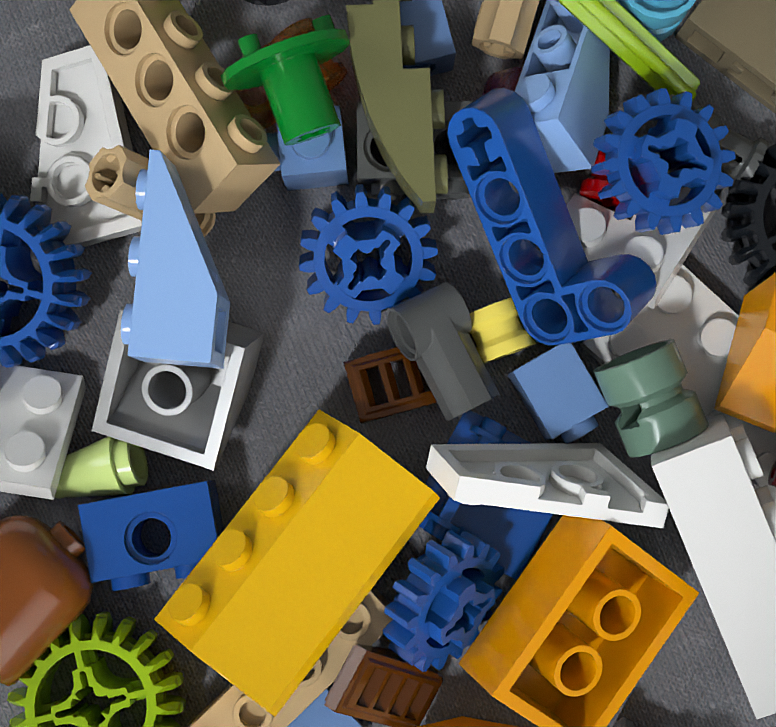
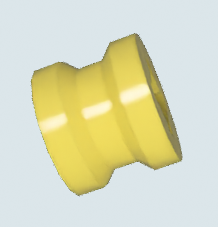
[469,297,536,365]

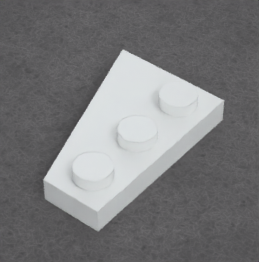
[30,45,142,260]
[426,443,669,528]

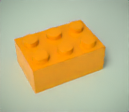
[458,515,699,727]

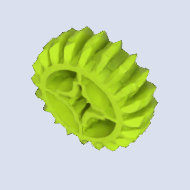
[7,611,186,727]

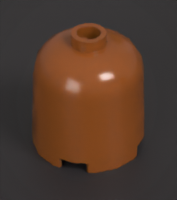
[0,515,93,686]

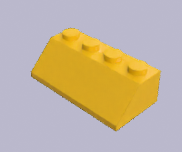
[154,410,440,717]

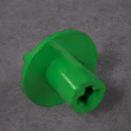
[221,15,350,146]

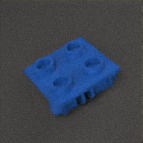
[419,410,553,580]

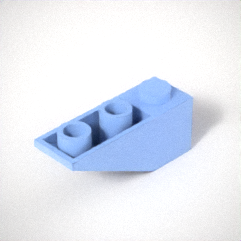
[515,0,610,173]
[121,149,230,369]

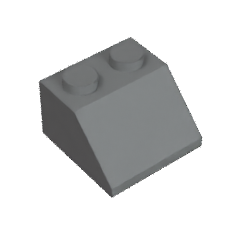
[92,302,265,470]

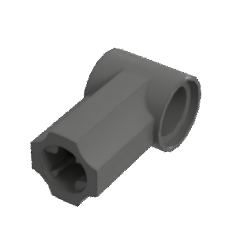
[386,282,499,421]

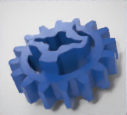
[591,88,736,235]
[299,184,438,325]
[382,530,504,672]

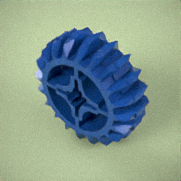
[0,193,92,367]

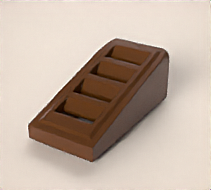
[343,347,437,424]
[324,644,443,727]

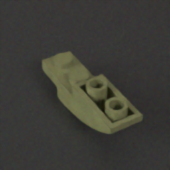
[346,0,448,213]

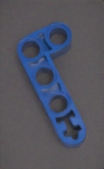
[447,88,657,345]

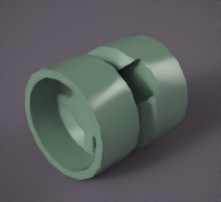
[594,339,709,457]

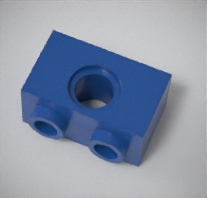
[78,480,224,591]

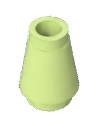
[55,436,148,499]

